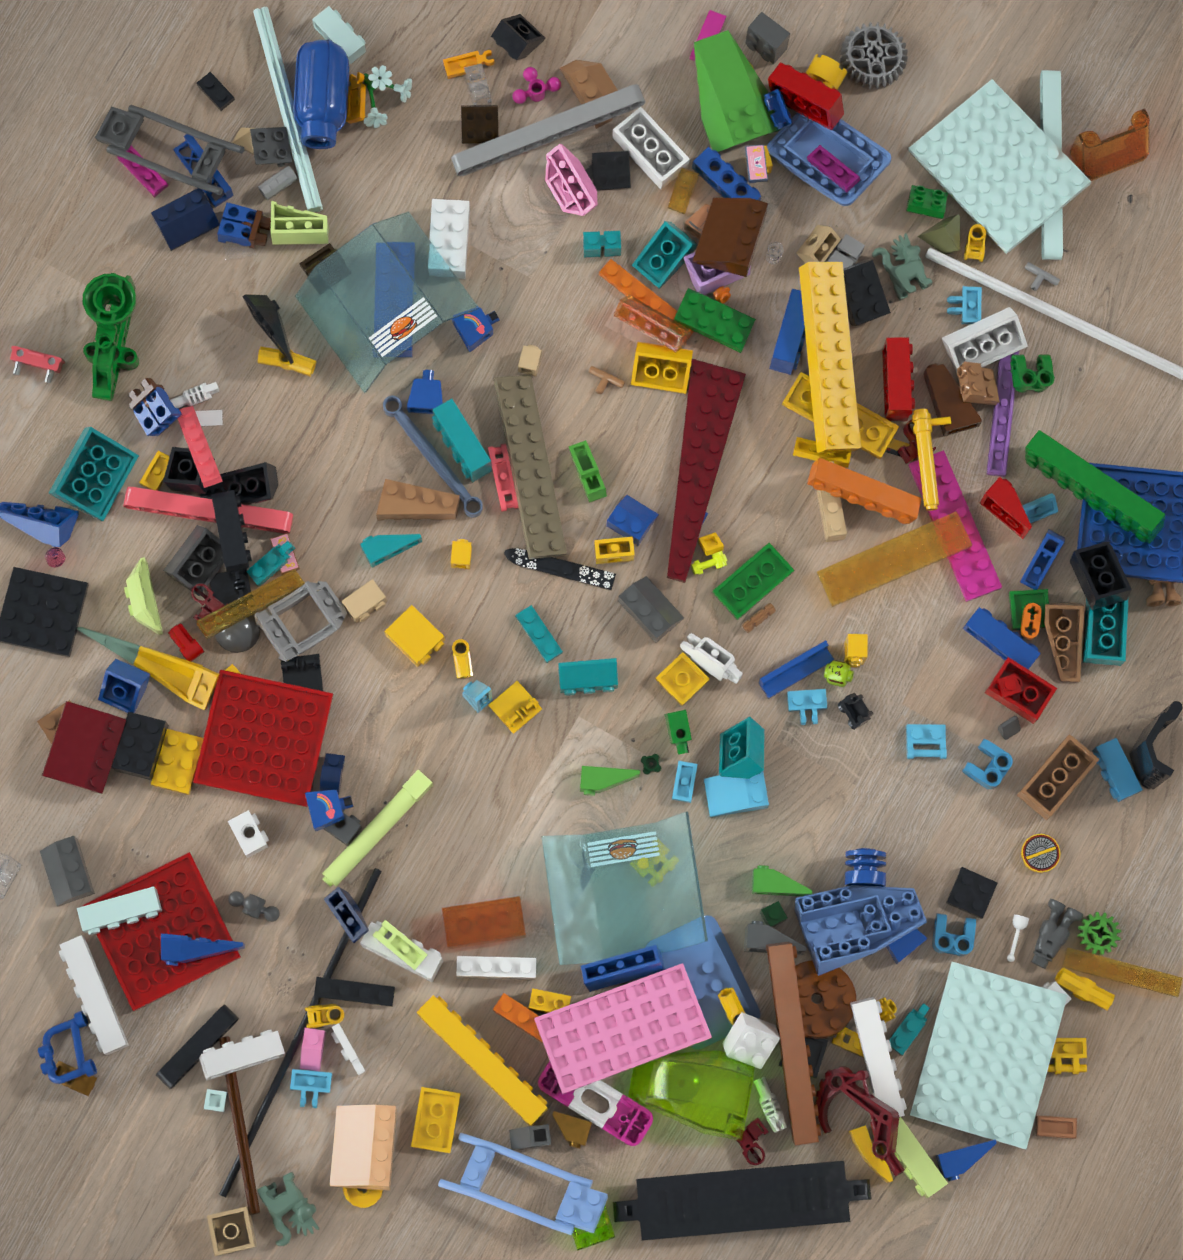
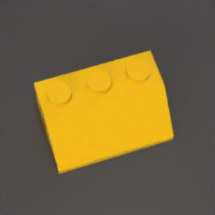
[631,342,693,394]

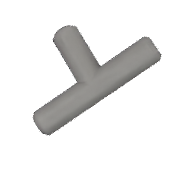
[1025,262,1060,291]

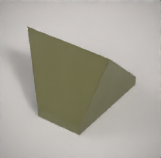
[917,214,960,255]

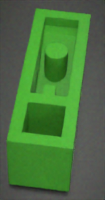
[580,766,640,796]
[752,865,812,896]

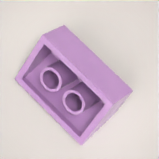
[684,252,751,295]

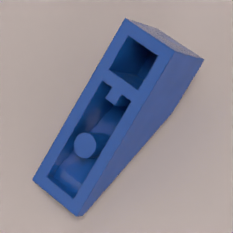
[1020,529,1065,590]
[936,1140,997,1182]

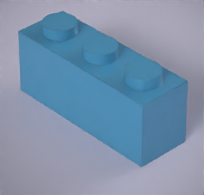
[1092,738,1143,802]

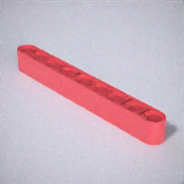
[123,487,293,534]

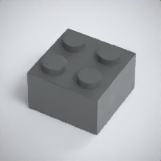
[745,12,790,64]

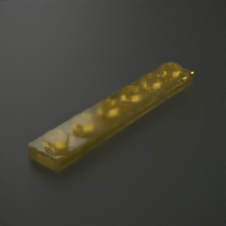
[196,569,305,639]
[1062,948,1183,998]

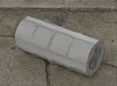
[258,166,298,200]

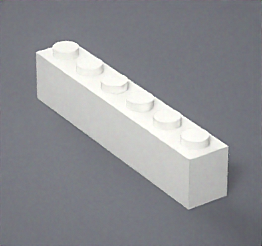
[59,935,129,1055]
[850,997,907,1117]

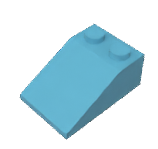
[704,771,769,817]

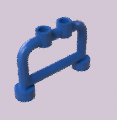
[38,1011,97,1084]

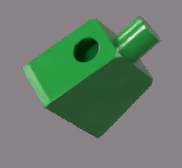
[664,710,692,755]

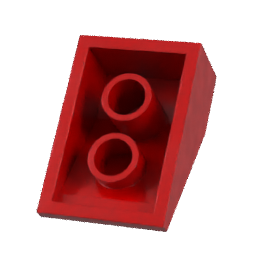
[980,477,1032,539]

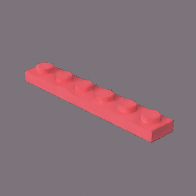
[178,406,223,488]

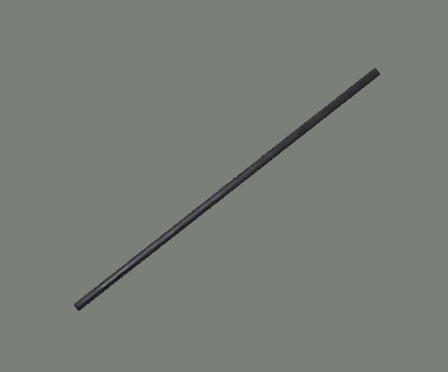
[219,868,382,1198]

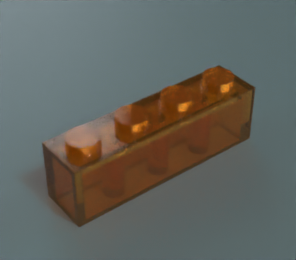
[613,295,691,352]

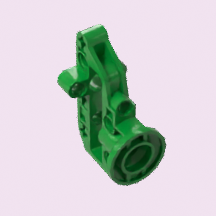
[82,273,139,401]

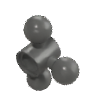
[228,891,280,922]

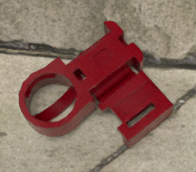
[897,420,936,464]
[191,584,228,629]
[730,1118,769,1166]

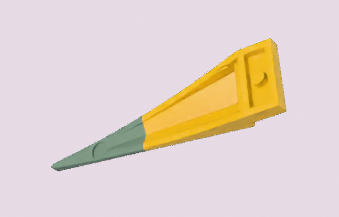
[77,627,220,710]

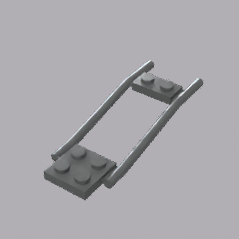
[95,105,244,195]

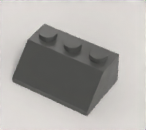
[163,525,224,596]
[618,576,684,643]
[40,836,95,907]

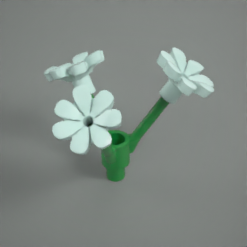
[364,65,412,128]

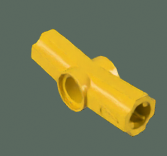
[258,346,317,377]
[1055,968,1115,1011]
[718,987,746,1025]

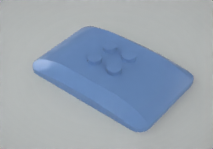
[767,113,891,206]
[645,915,761,1050]

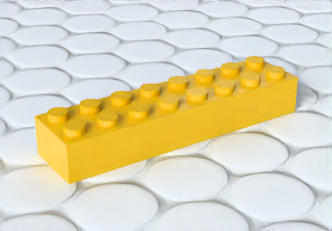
[416,995,548,1126]

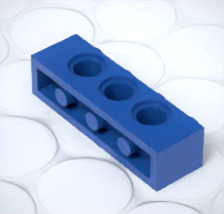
[692,147,761,201]

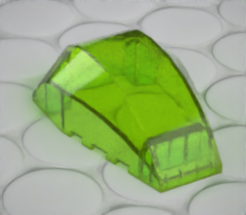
[628,1050,755,1141]

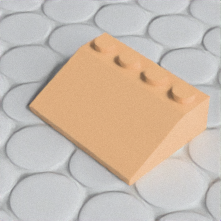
[330,1105,397,1190]

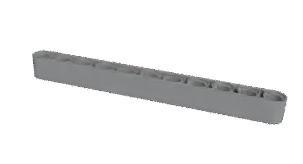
[451,84,645,176]

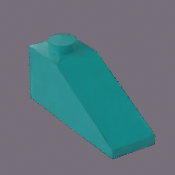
[360,534,422,568]

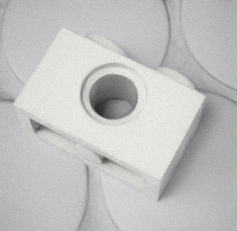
[228,810,269,858]

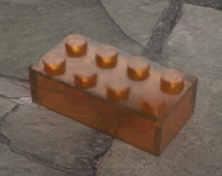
[442,896,526,949]

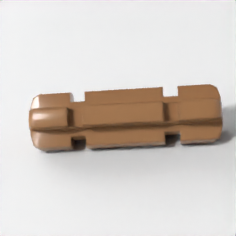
[742,603,776,633]

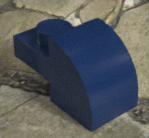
[320,753,345,795]

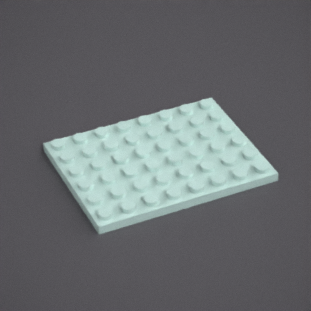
[908,79,1091,254]
[910,962,1068,1149]

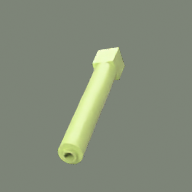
[322,770,433,887]

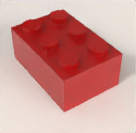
[985,657,1057,724]

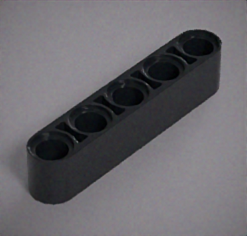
[156,1004,239,1089]

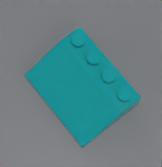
[49,427,139,521]

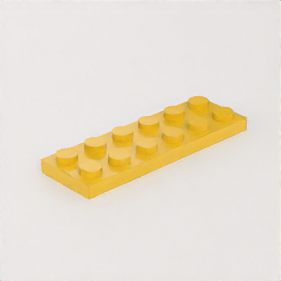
[782,372,899,459]

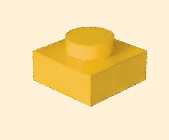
[698,532,724,556]

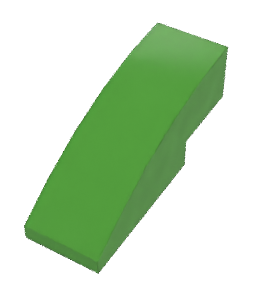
[568,440,607,503]

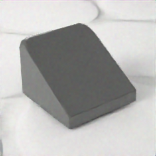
[998,715,1021,740]

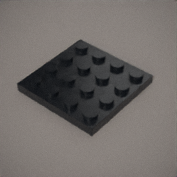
[0,567,89,657]

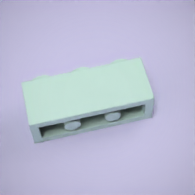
[312,6,366,65]

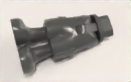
[1031,898,1083,969]

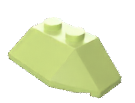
[124,557,163,635]

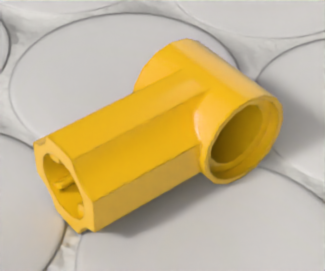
[452,639,473,679]

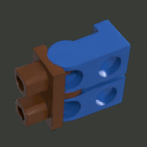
[217,202,271,249]
[128,378,182,436]

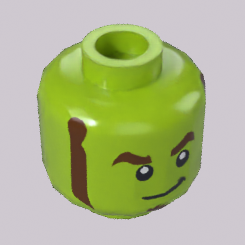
[824,660,854,687]

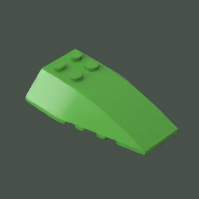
[694,30,782,152]

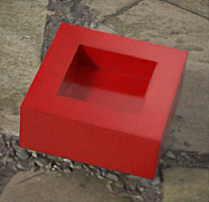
[996,674,1022,699]

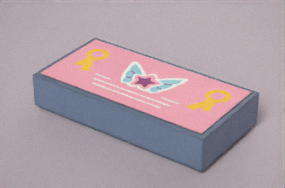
[745,144,768,183]

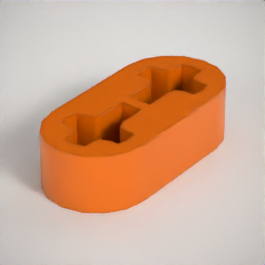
[1020,603,1042,640]

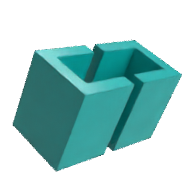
[583,231,621,258]

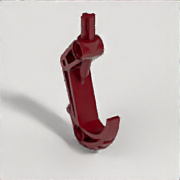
[816,1066,905,1177]

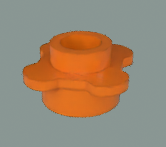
[713,286,731,304]

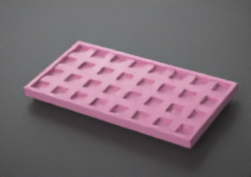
[534,963,712,1095]

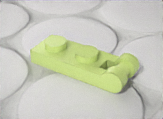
[372,920,428,970]

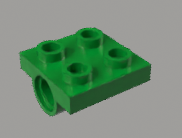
[906,185,948,219]

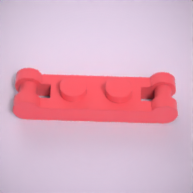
[487,443,519,512]

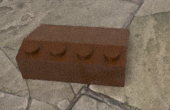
[692,198,768,277]

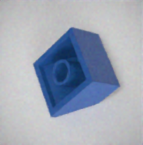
[607,495,659,546]
[98,659,150,713]

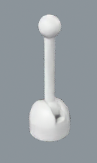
[1007,914,1029,962]

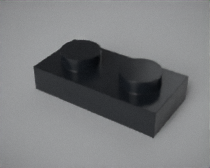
[196,72,235,111]

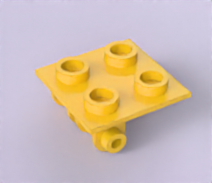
[488,681,542,734]

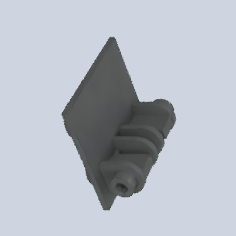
[250,127,292,167]

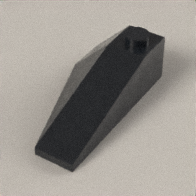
[242,294,294,364]
[200,462,279,504]

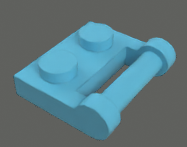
[906,724,947,759]

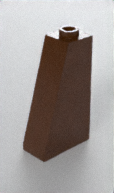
[923,363,982,436]

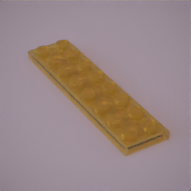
[817,511,972,607]

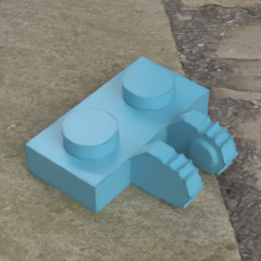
[947,286,982,325]
[787,689,827,725]
[290,1069,332,1108]

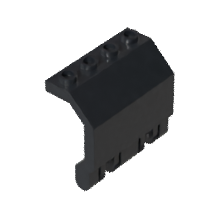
[1129,701,1183,790]

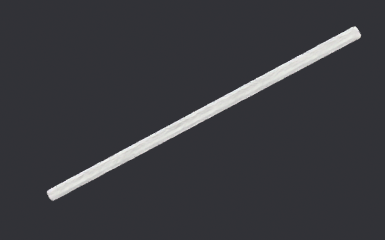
[925,248,1183,380]

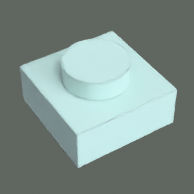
[204,1089,228,1112]

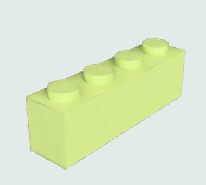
[895,1117,948,1198]

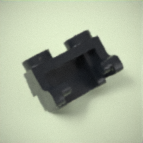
[838,693,874,730]

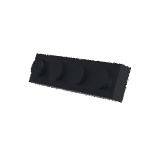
[314,977,395,1007]

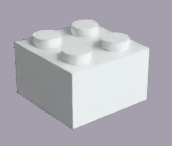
[722,1012,780,1069]

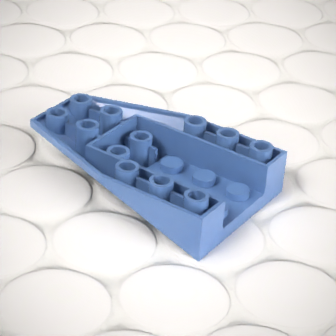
[795,885,927,976]

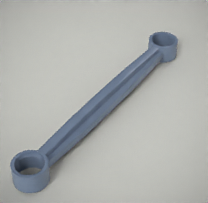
[383,396,483,518]

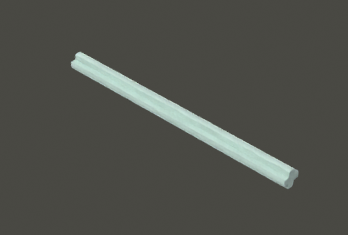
[253,7,323,212]

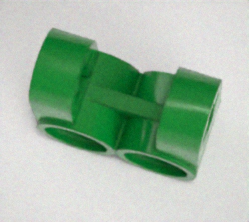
[1010,354,1055,393]

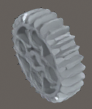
[840,22,908,89]

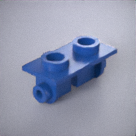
[763,89,793,129]

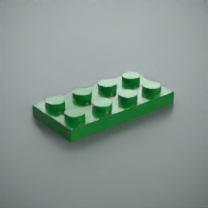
[673,288,756,353]
[712,542,795,621]

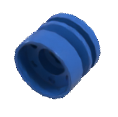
[845,848,886,887]

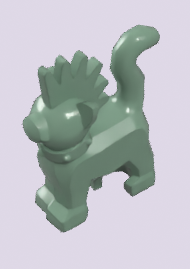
[872,233,933,301]
[257,1172,319,1246]

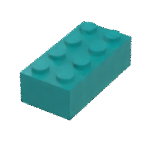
[432,399,492,483]
[1083,597,1129,666]

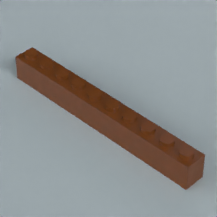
[766,942,821,1145]

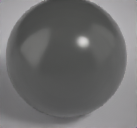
[214,607,260,653]

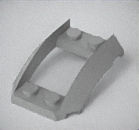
[254,581,347,662]

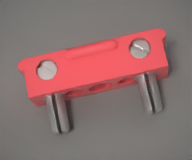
[10,346,65,383]

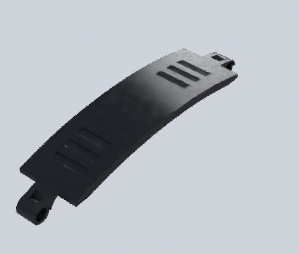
[613,1161,872,1241]

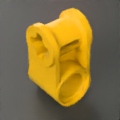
[964,224,986,262]
[305,1004,344,1028]

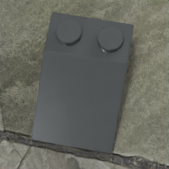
[744,921,807,955]

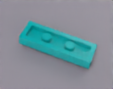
[515,605,563,663]

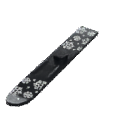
[504,548,616,591]

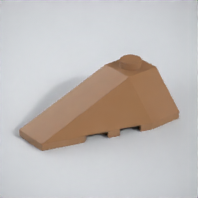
[1044,602,1084,682]

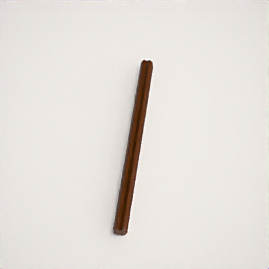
[219,1036,260,1215]

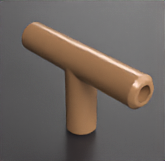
[589,366,625,394]

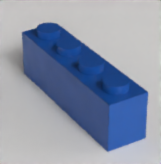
[963,607,1041,669]
[581,945,665,992]

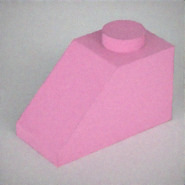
[300,1028,326,1072]

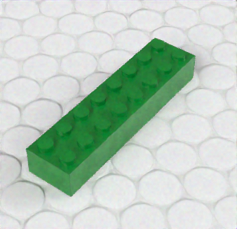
[1025,430,1165,544]

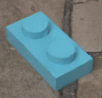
[1022,493,1059,523]
[672,761,698,803]

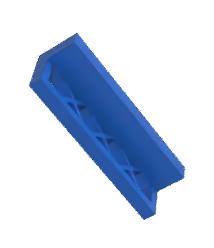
[173,134,234,208]
[759,640,834,699]

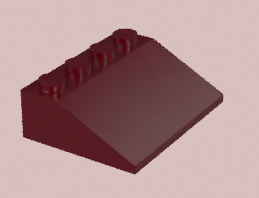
[42,701,126,794]

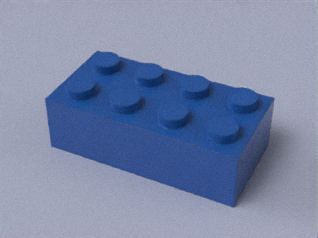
[769,288,806,375]

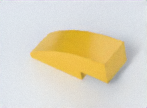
[849,1125,893,1183]

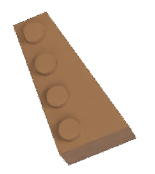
[376,479,460,521]

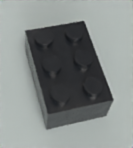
[843,260,891,326]
[1070,541,1132,610]
[112,712,169,781]

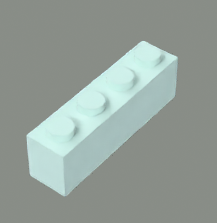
[77,887,162,935]

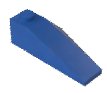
[0,502,79,547]
[161,934,245,966]

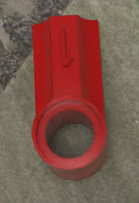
[168,623,205,662]

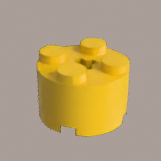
[805,54,847,90]

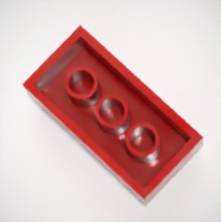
[768,62,844,130]
[882,337,915,421]

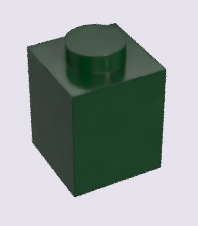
[759,901,788,928]

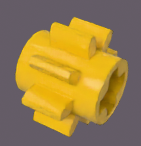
[877,997,897,1023]

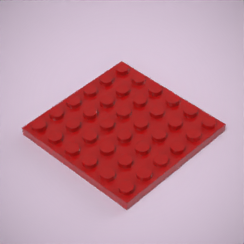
[193,670,334,807]
[83,852,241,1012]

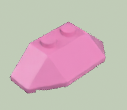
[545,144,598,216]

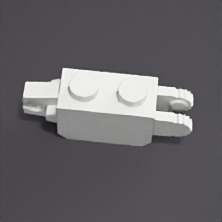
[680,633,743,684]

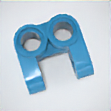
[962,739,1013,789]
[932,913,976,956]

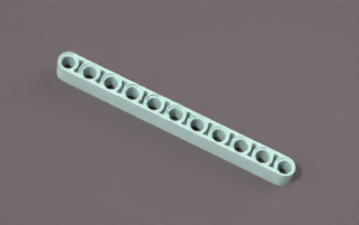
[1040,70,1063,260]

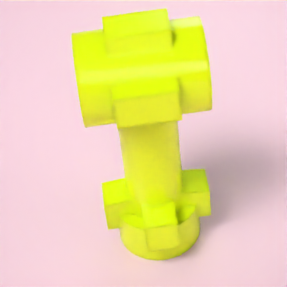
[691,551,727,575]

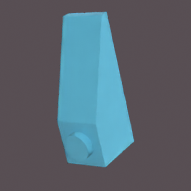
[462,680,492,713]

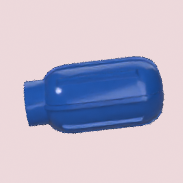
[293,40,349,149]

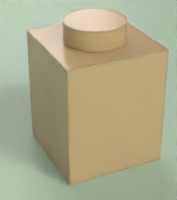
[518,345,542,376]

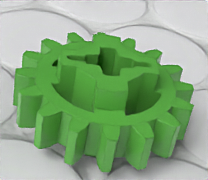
[1077,912,1121,955]

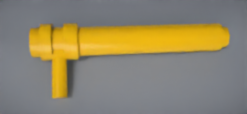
[912,409,951,511]

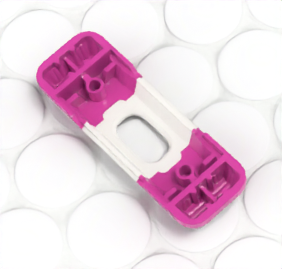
[538,1061,653,1146]

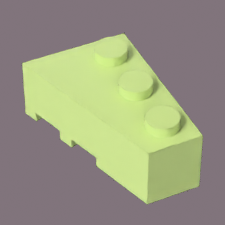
[271,201,329,245]

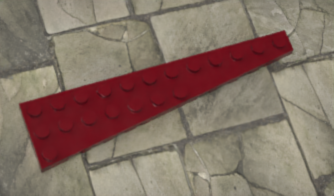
[667,359,746,583]

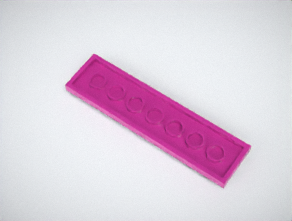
[908,450,1002,602]

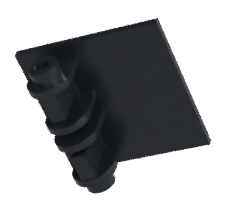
[592,151,631,190]
[210,568,254,610]
[281,654,323,691]

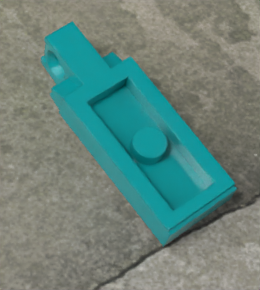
[246,541,296,586]
[889,1003,930,1056]

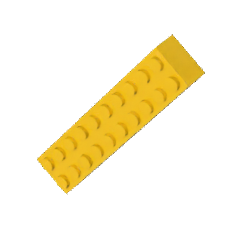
[799,262,861,453]

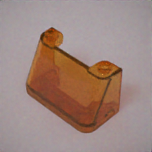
[1070,109,1150,181]

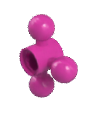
[512,67,561,104]

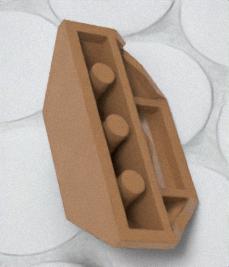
[560,60,618,129]

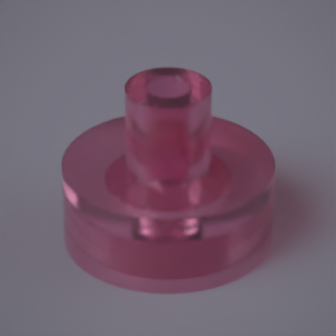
[45,547,66,568]

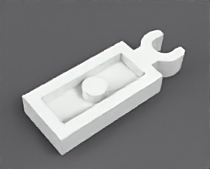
[331,1023,365,1075]

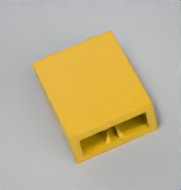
[384,605,445,667]

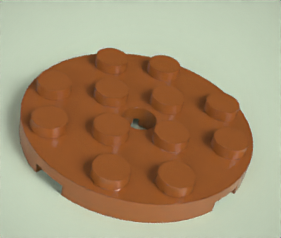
[795,960,856,1039]

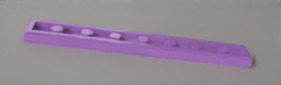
[986,351,1019,477]

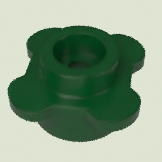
[641,754,662,775]

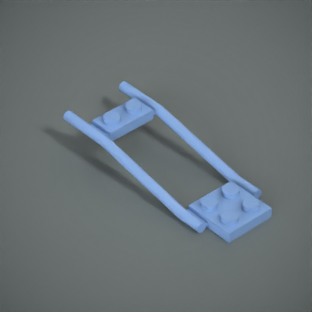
[438,1133,608,1235]

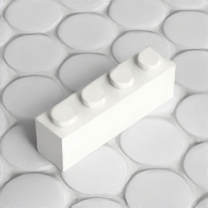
[456,956,536,980]
[199,1030,285,1081]

